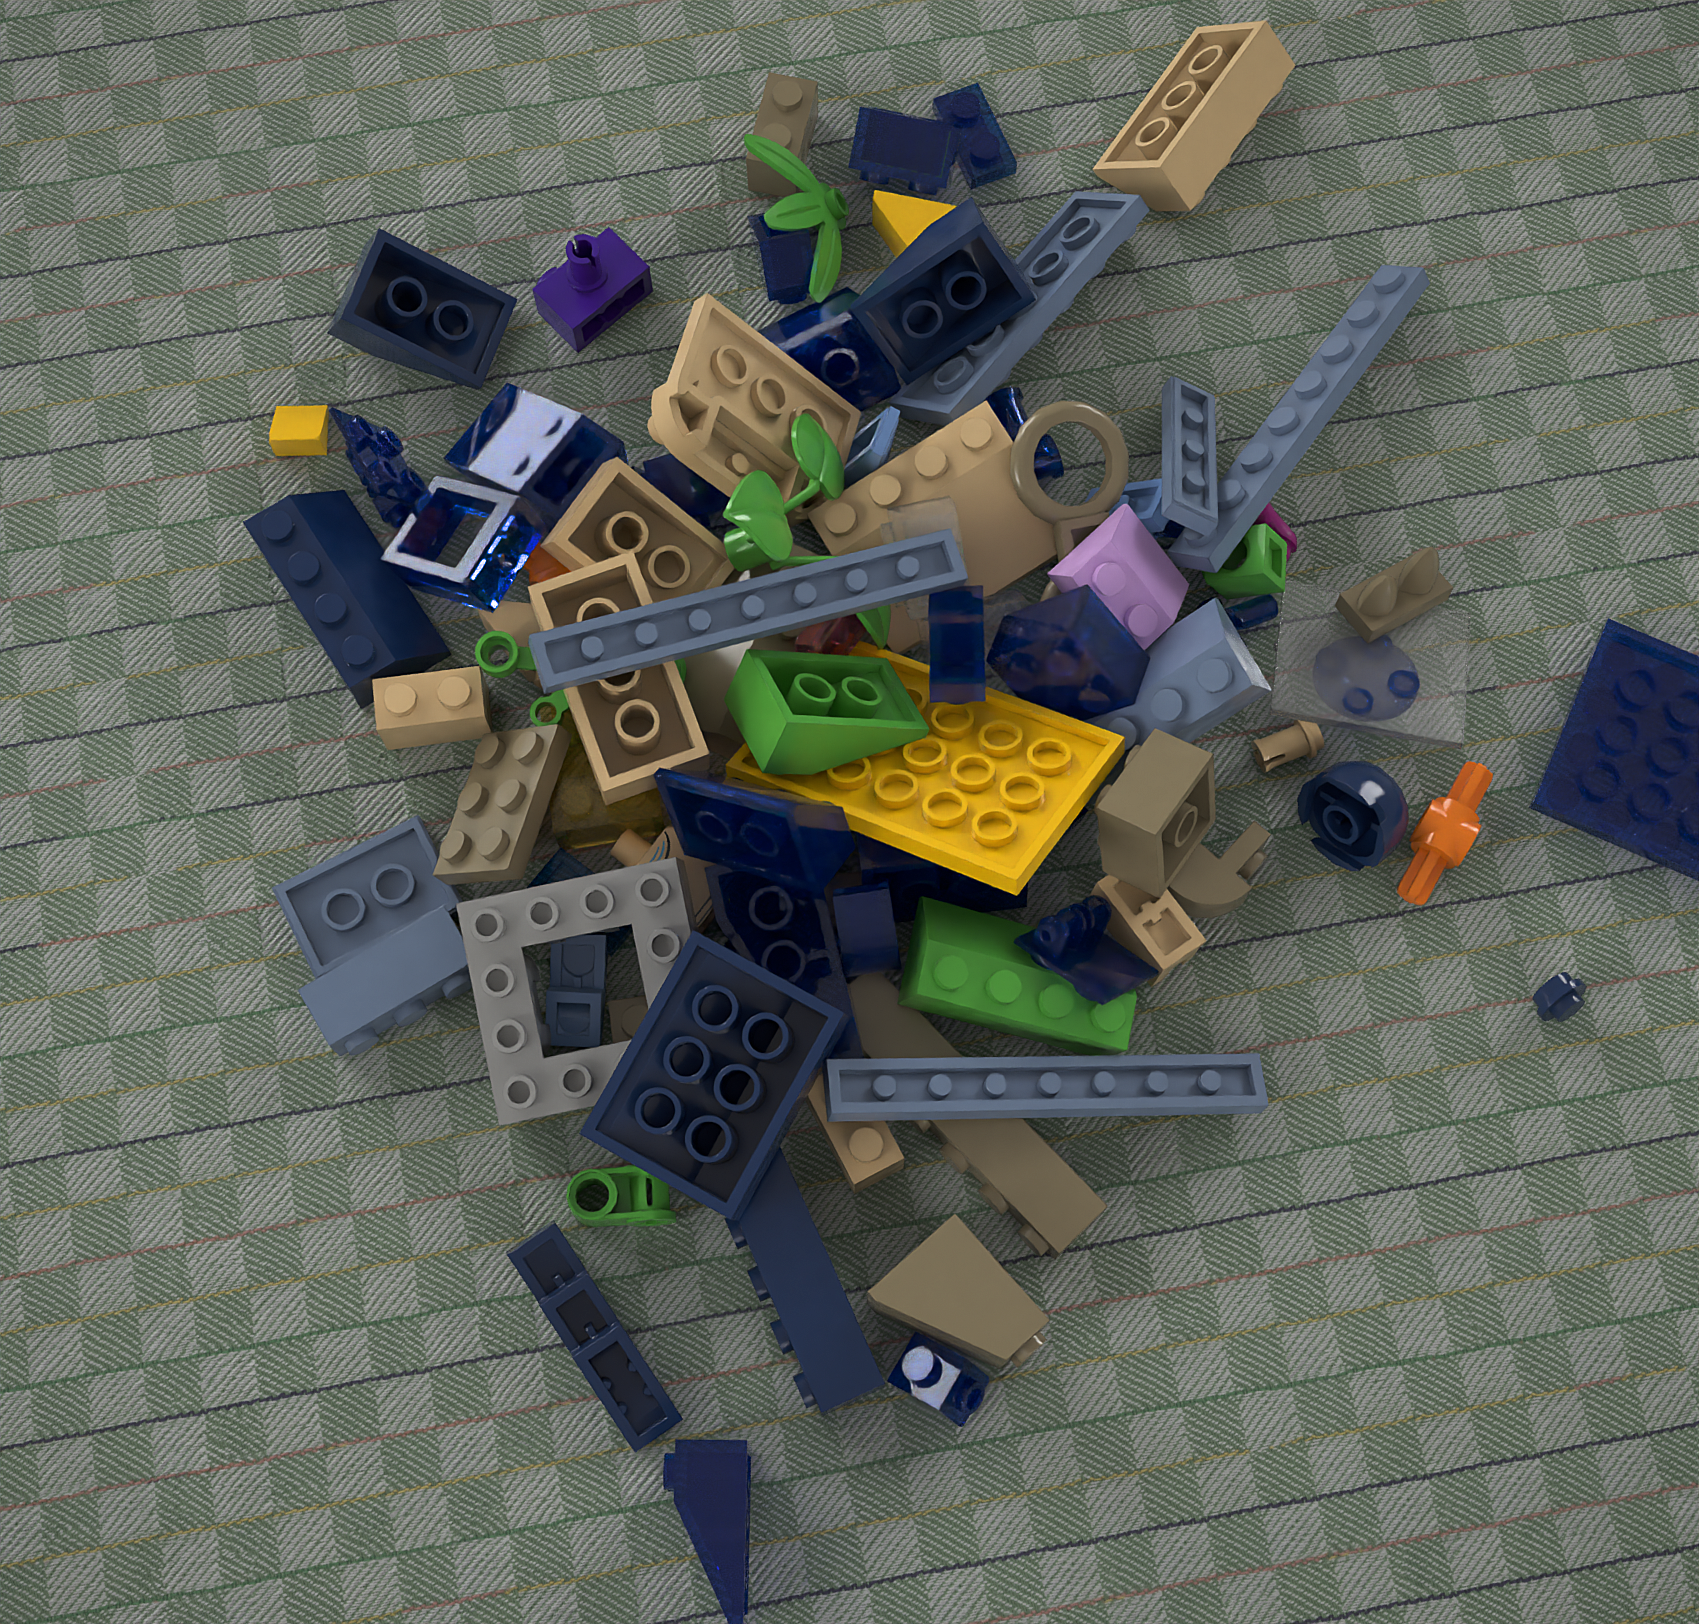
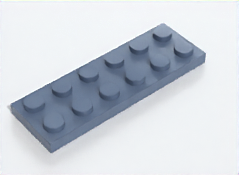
[889,191,1150,426]

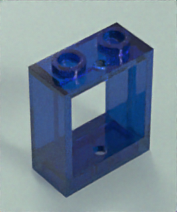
[381,475,548,613]

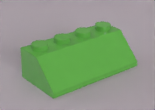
[897,896,1137,1056]

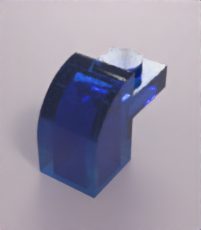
[928,585,986,705]
[833,881,902,977]

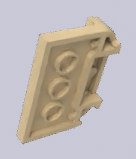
[647,293,861,528]

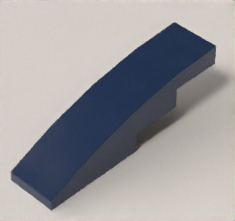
[506,1220,683,1453]

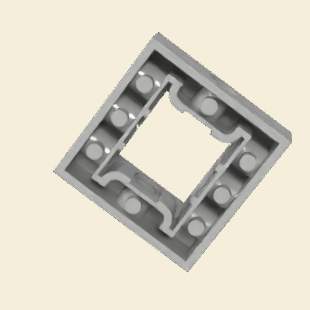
[456,857,699,1125]

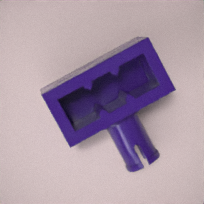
[532,227,653,353]

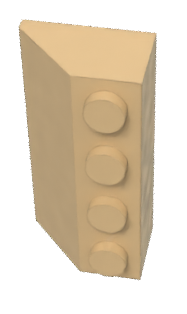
[1092,20,1295,211]

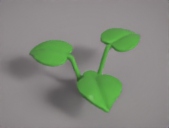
[723,413,891,650]

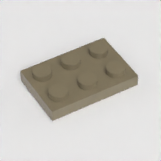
[433,724,572,885]

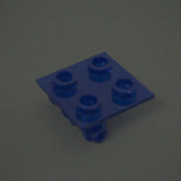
[329,407,434,528]
[1014,895,1159,1005]

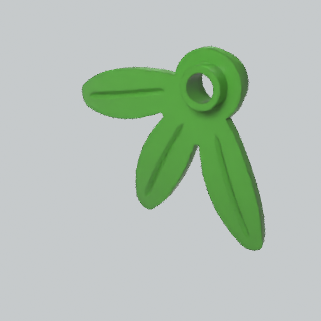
[744,134,849,303]

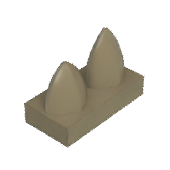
[1335,547,1454,644]

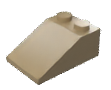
[540,457,734,603]

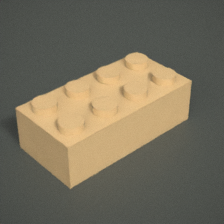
[528,551,710,805]

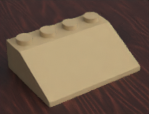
[807,400,1058,655]

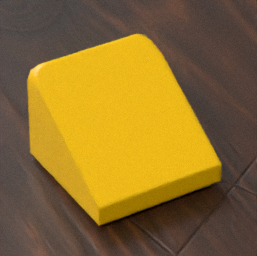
[269,405,329,456]

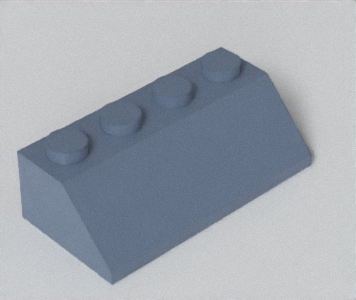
[1047,598,1272,804]

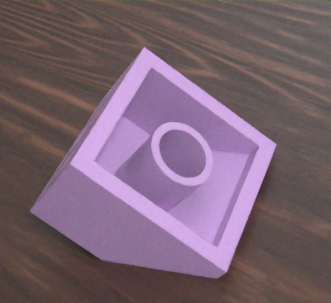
[1047,504,1189,659]

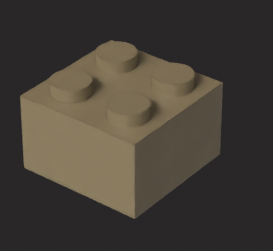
[1094,728,1216,898]

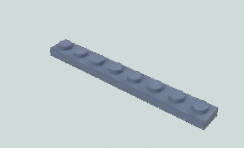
[1167,265,1430,573]
[528,528,968,694]
[822,1053,1269,1122]

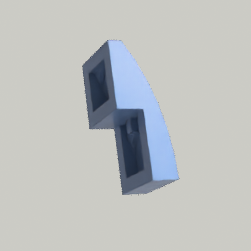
[545,932,609,1047]

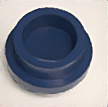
[1532,972,1587,1022]

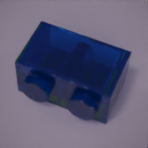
[848,105,963,195]

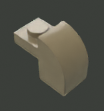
[1167,820,1271,918]

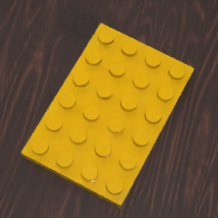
[725,634,1125,896]

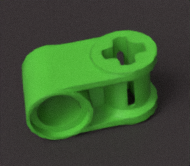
[566,1165,677,1228]

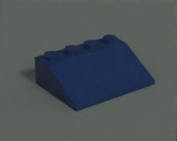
[579,930,850,1220]

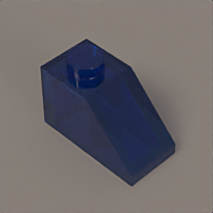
[747,213,814,304]

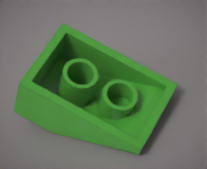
[724,649,930,775]

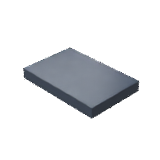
[272,815,463,979]

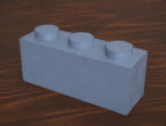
[298,905,472,1056]

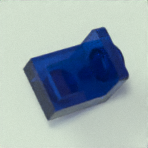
[887,1331,989,1427]

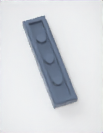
[1162,376,1218,537]

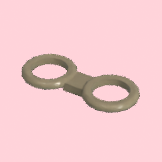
[1010,400,1129,684]

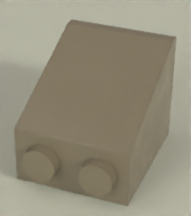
[867,1214,1050,1369]

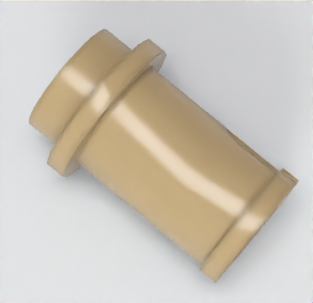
[1251,717,1324,773]

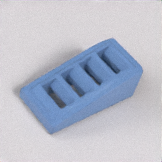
[844,406,900,487]

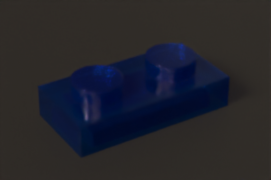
[932,83,1017,190]

